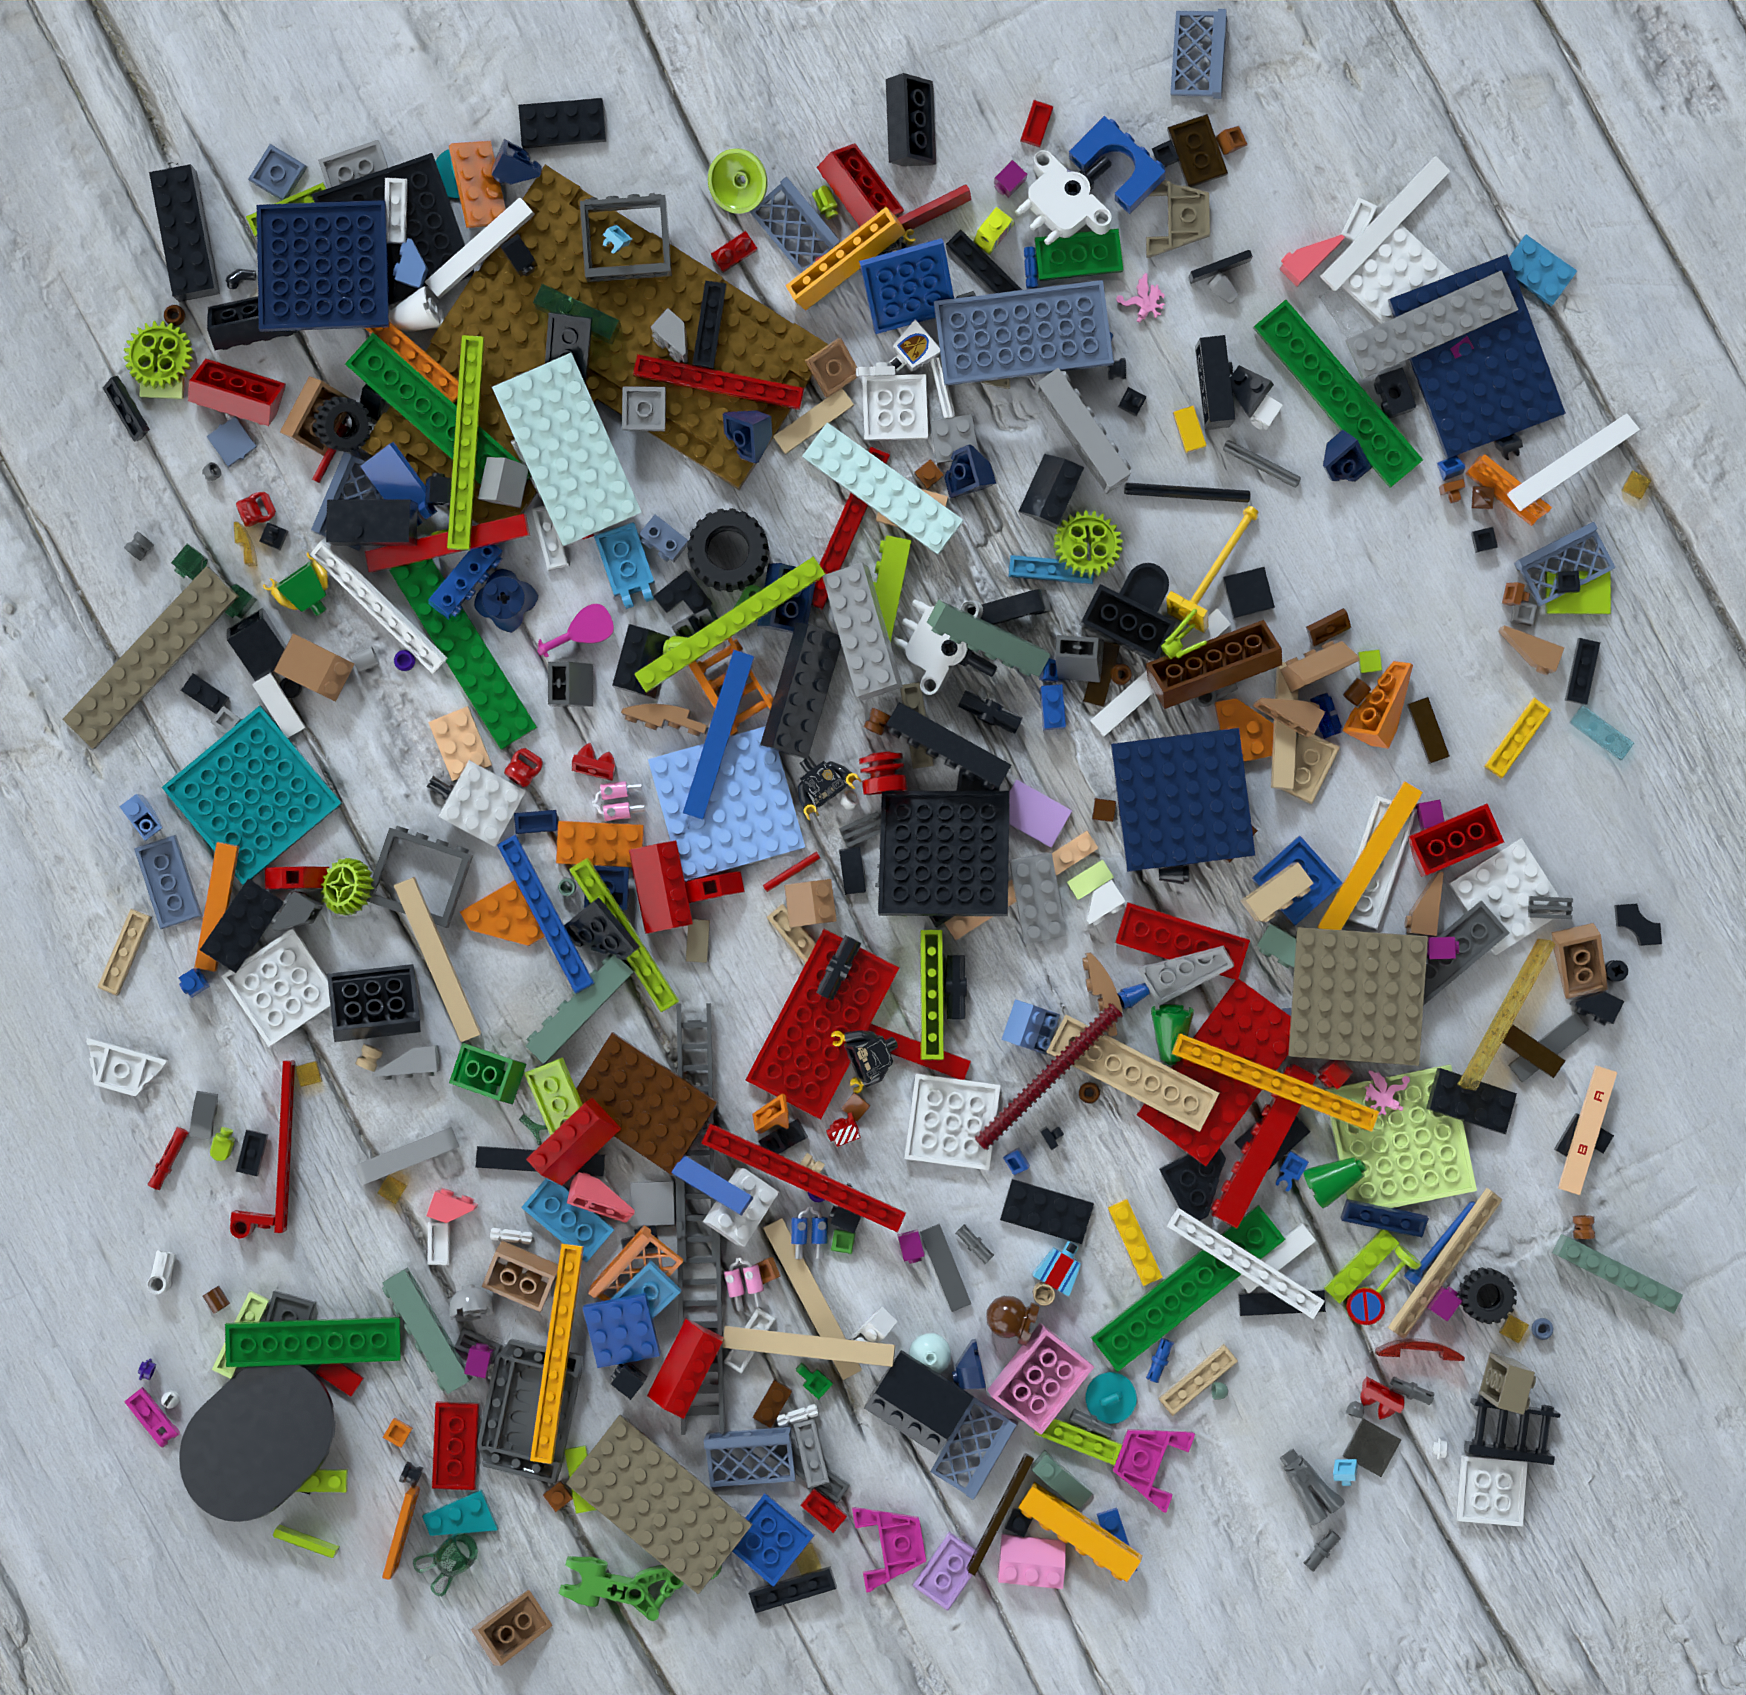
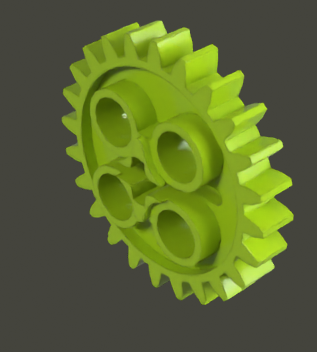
[123,321,194,389]
[1053,510,1123,578]

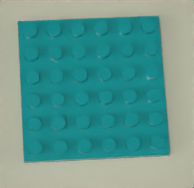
[161,705,343,885]

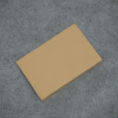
[1281,734,1340,804]

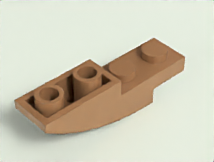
[621,704,708,737]
[1082,952,1122,1036]

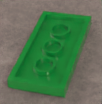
[1034,228,1123,281]

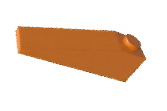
[1343,661,1413,749]

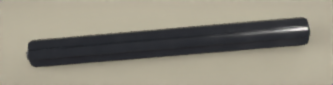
[1124,483,1251,503]

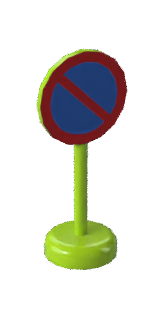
[1346,1245,1422,1325]

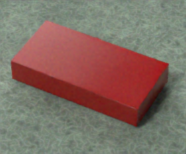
[1020,100,1054,148]
[316,1363,364,1397]

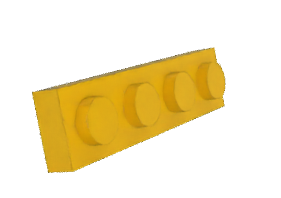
[1107,1198,1163,1286]

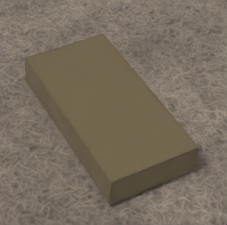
[686,919,710,963]

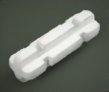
[490,1228,533,1244]
[777,1404,819,1428]

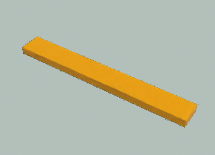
[1316,781,1423,930]

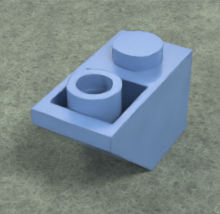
[393,238,428,289]
[119,794,163,841]

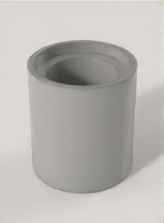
[352,646,379,672]

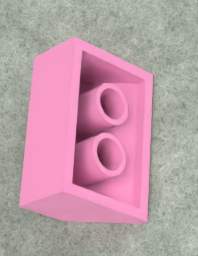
[997,1534,1066,1589]

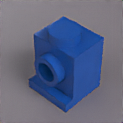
[179,968,210,998]

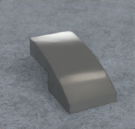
[189,1091,218,1140]

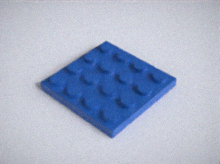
[859,238,954,334]

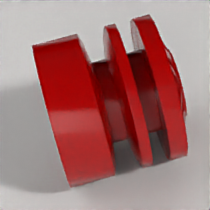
[859,751,907,795]

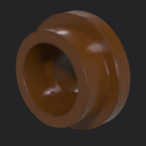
[164,305,186,326]
[1111,664,1132,685]
[1079,1082,1100,1104]

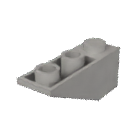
[372,1045,440,1080]

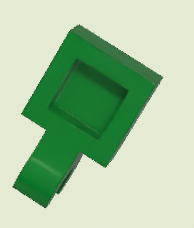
[796,1362,833,1400]

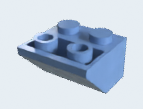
[1001,999,1060,1055]

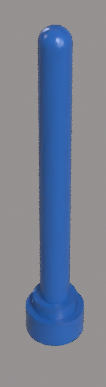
[1403,1201,1476,1287]

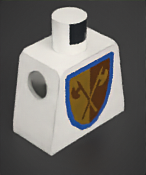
[889,320,940,372]

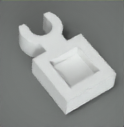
[856,362,895,377]

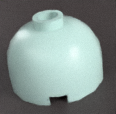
[909,1333,951,1374]

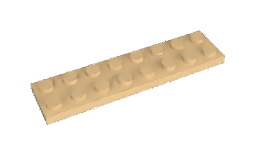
[1046,1015,1219,1132]

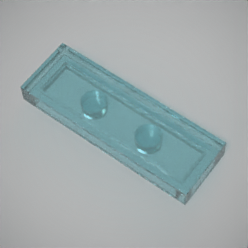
[1569,705,1634,760]

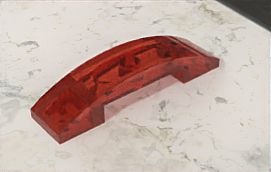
[1375,1338,1465,1361]

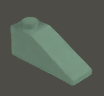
[1031,1450,1093,1510]

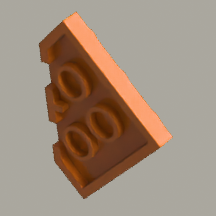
[1214,698,1274,762]
[460,880,545,946]

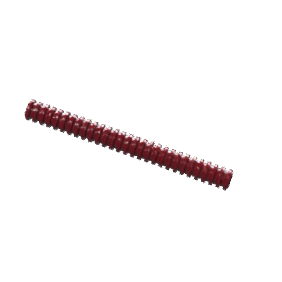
[974,1003,1123,1150]

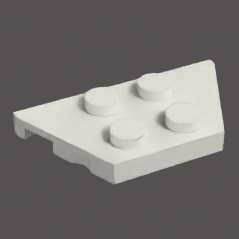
[86,1038,168,1096]

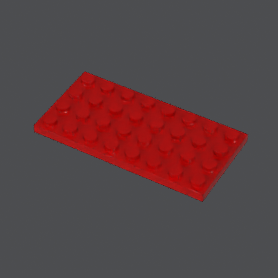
[745,928,900,1120]
[1136,979,1291,1166]

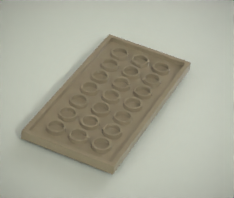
[566,1415,753,1594]

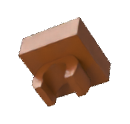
[1438,479,1465,504]
[1502,582,1530,606]

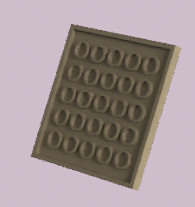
[1288,927,1428,1066]

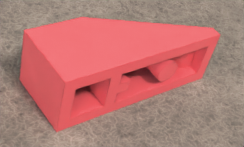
[1279,235,1345,287]
[567,1172,635,1223]

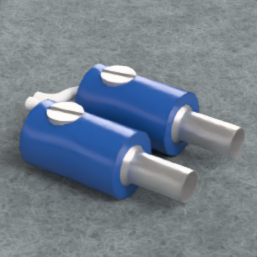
[791,1207,828,1259]

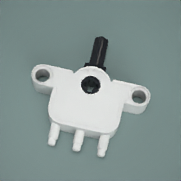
[1015,150,1112,245]
[892,600,998,695]

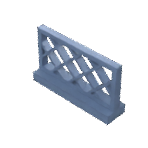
[1170,9,1227,99]
[749,177,841,273]
[311,452,382,551]
[1514,522,1616,607]
[930,1397,1018,1500]
[704,1427,796,1487]

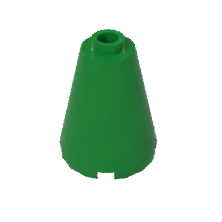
[1151,1004,1194,1065]
[1303,1157,1367,1209]

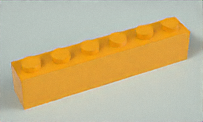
[785,207,906,311]
[1018,1481,1143,1582]

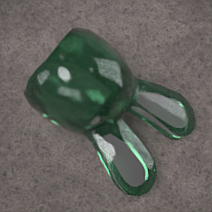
[413,1534,478,1597]

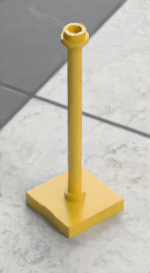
[1166,506,1259,633]

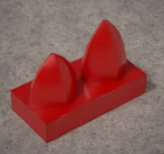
[711,231,758,273]
[572,743,615,781]
[1360,1376,1404,1420]

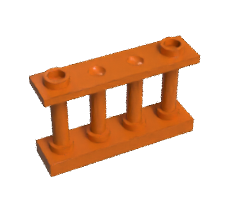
[688,638,773,736]

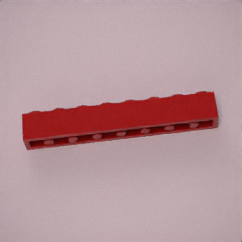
[1211,1064,1317,1228]

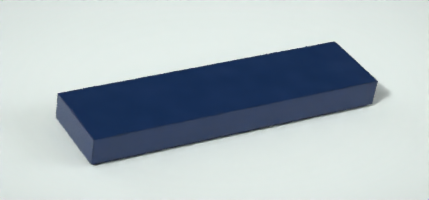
[1340,1199,1429,1238]

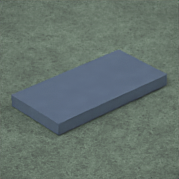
[134,835,202,929]

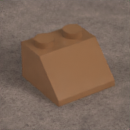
[784,879,836,927]

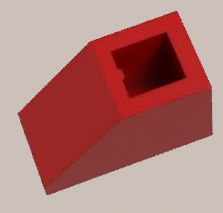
[1317,1059,1353,1089]

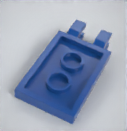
[360,442,438,527]

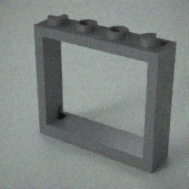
[580,193,672,282]
[367,826,473,928]

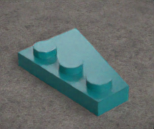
[422,1489,499,1536]

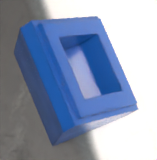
[1437,456,1465,481]
[1039,658,1059,682]
[1003,1148,1030,1175]

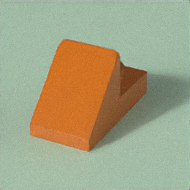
[752,1094,788,1134]

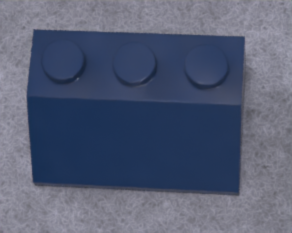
[757,563,815,633]

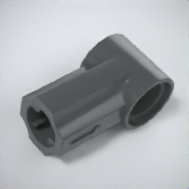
[1195,683,1238,707]

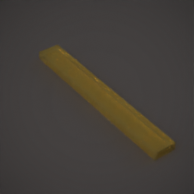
[1458,939,1555,1090]

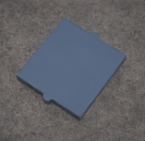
[206,417,257,467]

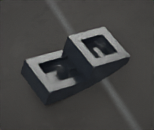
[671,605,718,638]
[839,847,866,895]
[758,1118,808,1154]

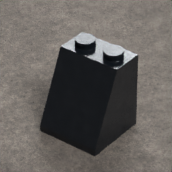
[227,608,286,681]

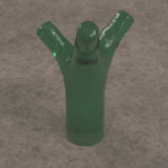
[519,1114,547,1145]

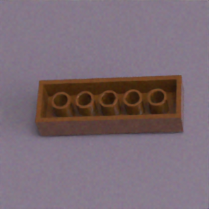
[1146,620,1282,709]

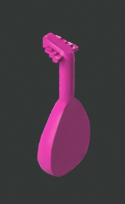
[537,604,614,657]

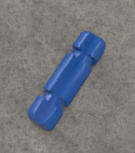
[1024,246,1038,289]

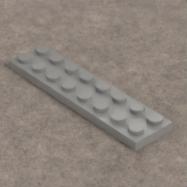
[1345,270,1518,379]

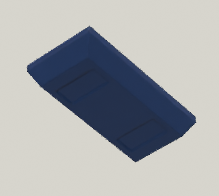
[514,810,558,834]

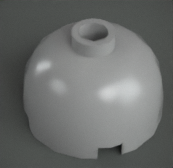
[450,1284,493,1322]

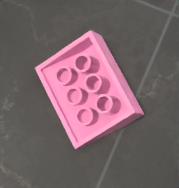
[987,1323,1094,1435]

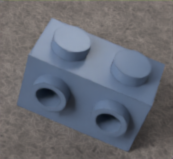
[639,514,688,563]

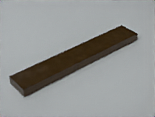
[966,1453,1034,1576]

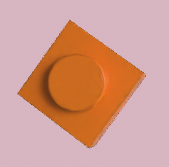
[382,1417,413,1448]

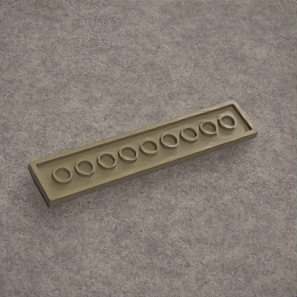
[62,566,239,749]

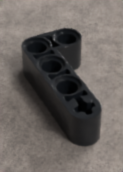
[967,589,1051,625]

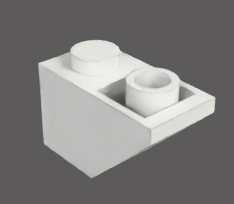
[1086,880,1125,926]
[849,1307,898,1343]

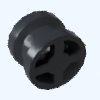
[1107,358,1126,380]
[1605,960,1629,981]
[399,1461,424,1488]

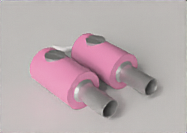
[592,781,645,821]
[724,1257,764,1311]

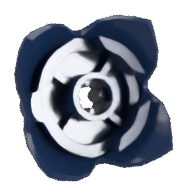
[474,569,539,633]

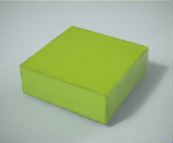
[1357,649,1382,674]

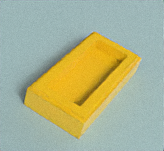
[1173,405,1207,453]

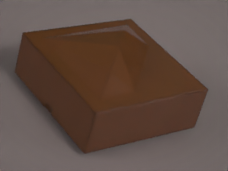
[1471,486,1495,509]

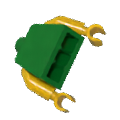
[263,552,328,616]

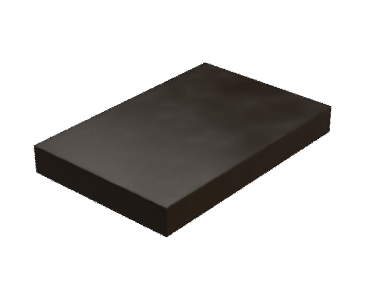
[1167,114,1228,187]

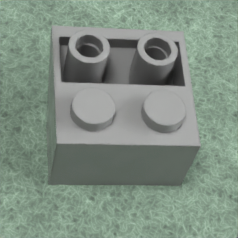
[651,308,688,364]

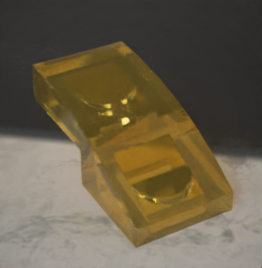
[234,522,258,567]

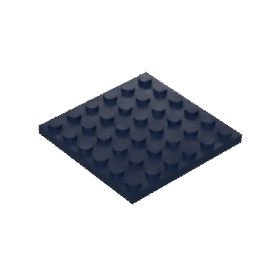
[256,200,389,332]
[1110,728,1256,872]

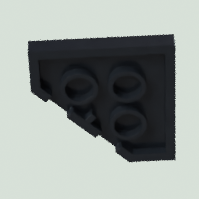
[564,897,640,960]
[1159,1148,1226,1221]

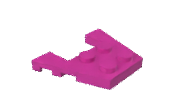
[1112,1429,1195,1513]
[852,1507,926,1593]

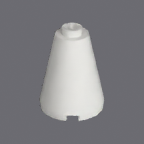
[389,286,444,333]

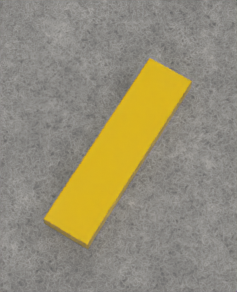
[1483,697,1551,779]

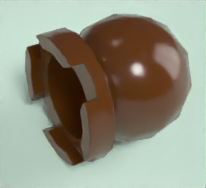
[986,1295,1039,1346]

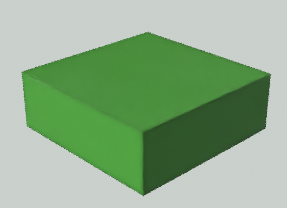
[831,1229,856,1254]

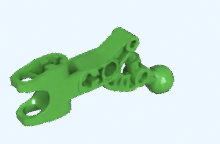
[558,1556,722,1621]

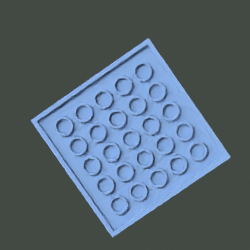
[648,727,805,882]

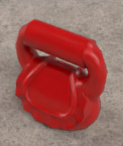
[236,492,276,527]
[504,748,543,787]

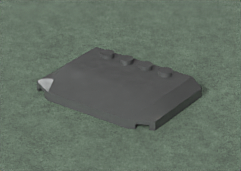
[477,1339,584,1484]

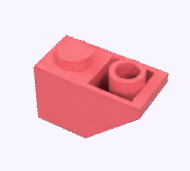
[426,1188,478,1223]

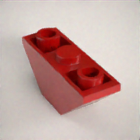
[265,866,330,889]
[685,871,745,903]

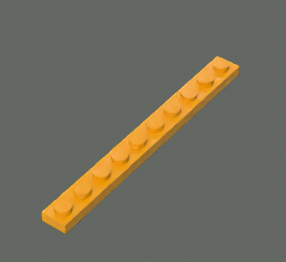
[1171,1034,1379,1132]
[530,1243,584,1464]

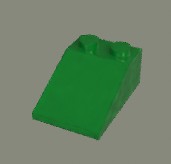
[449,1043,527,1105]

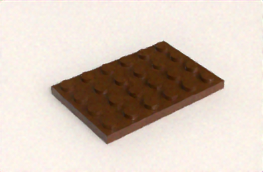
[576,1032,719,1175]

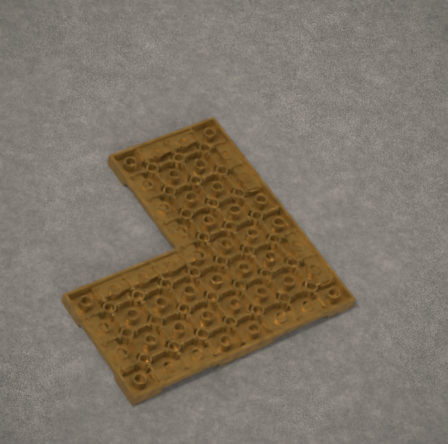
[361,164,829,524]

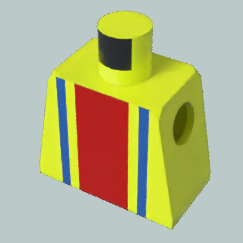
[973,207,1015,255]

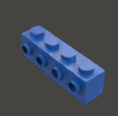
[429,544,503,620]

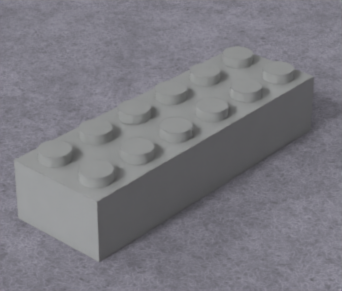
[1035,368,1131,494]
[823,562,903,700]

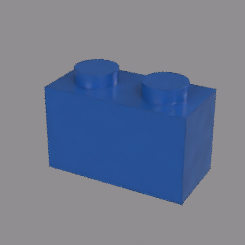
[1040,684,1066,731]

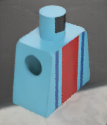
[1032,1241,1081,1296]

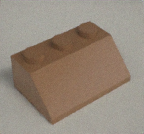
[280,376,351,456]
[1280,641,1360,692]
[482,1241,558,1312]

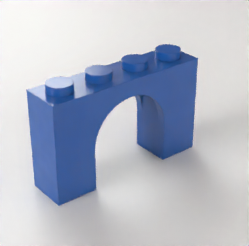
[1069,116,1166,214]

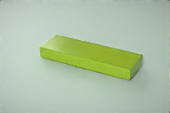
[565,1445,597,1514]
[273,1524,340,1558]

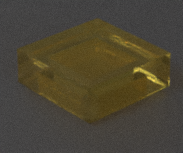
[1621,470,1651,500]
[295,1061,323,1087]
[377,1174,408,1204]
[1499,1314,1529,1343]

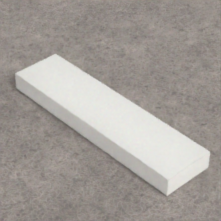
[1237,1223,1316,1293]

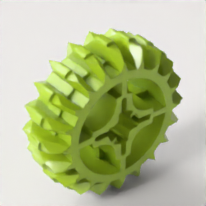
[321,858,374,916]

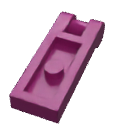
[124,1387,180,1448]

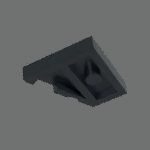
[1230,365,1274,418]

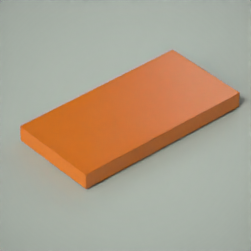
[382,1486,420,1580]

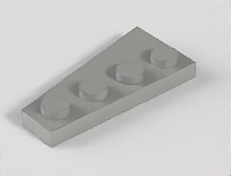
[1138,946,1234,1006]

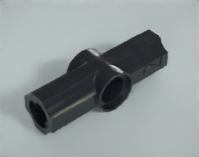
[958,690,1023,734]
[816,935,861,1001]
[945,955,967,1019]

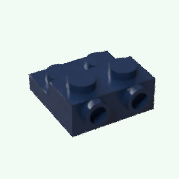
[584,866,629,911]

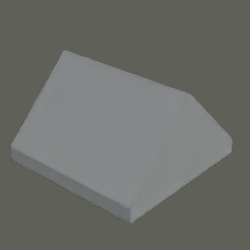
[478,457,529,508]

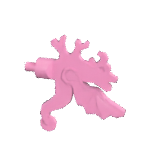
[1116,273,1165,323]
[1365,1070,1410,1115]

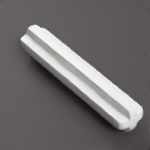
[931,357,955,419]

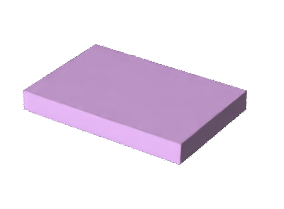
[1009,779,1072,848]
[913,1531,985,1611]

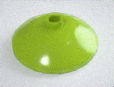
[707,148,768,214]

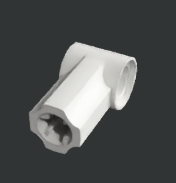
[147,1250,176,1294]

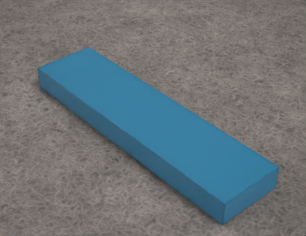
[1008,555,1094,584]

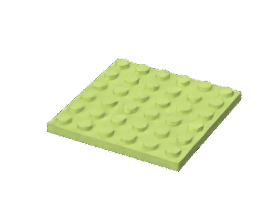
[1324,1064,1477,1208]

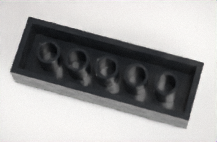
[149,164,220,302]
[760,623,841,759]
[886,702,1012,791]

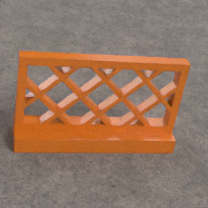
[1465,454,1552,526]
[588,1225,684,1301]

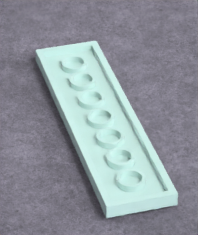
[802,422,964,555]

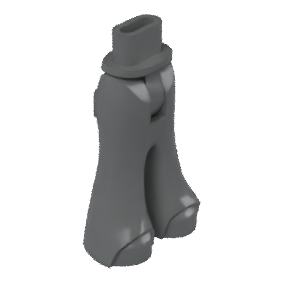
[1280,1448,1345,1525]

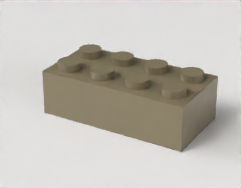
[1479,1352,1536,1415]

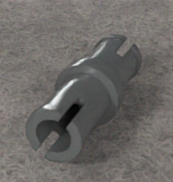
[955,1224,994,1264]
[1389,1376,1435,1405]
[1069,1408,1114,1439]
[1303,1529,1341,1572]

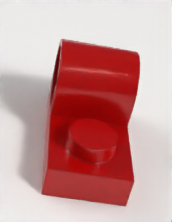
[230,1210,275,1239]

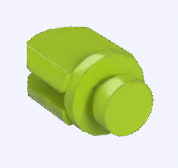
[812,185,838,220]
[210,1127,235,1161]

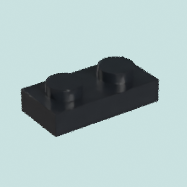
[180,673,229,715]
[236,1129,269,1177]

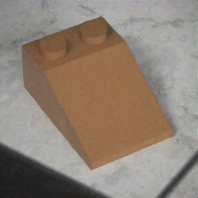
[274,633,355,702]
[1551,923,1608,999]
[470,1590,553,1666]

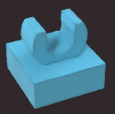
[603,225,632,253]
[1333,1459,1358,1486]

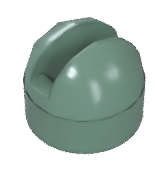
[558,878,577,896]
[1211,1382,1229,1400]

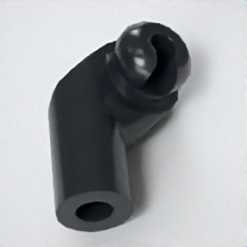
[225,269,256,290]

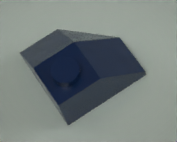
[491,139,542,185]
[723,411,772,464]
[1323,430,1372,482]
[944,444,996,498]
[952,1339,986,1389]

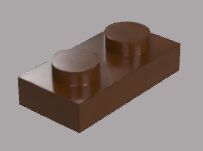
[1306,608,1352,646]
[752,1379,792,1428]

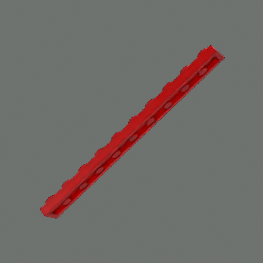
[701,1123,907,1233]

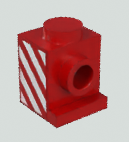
[826,1112,861,1147]

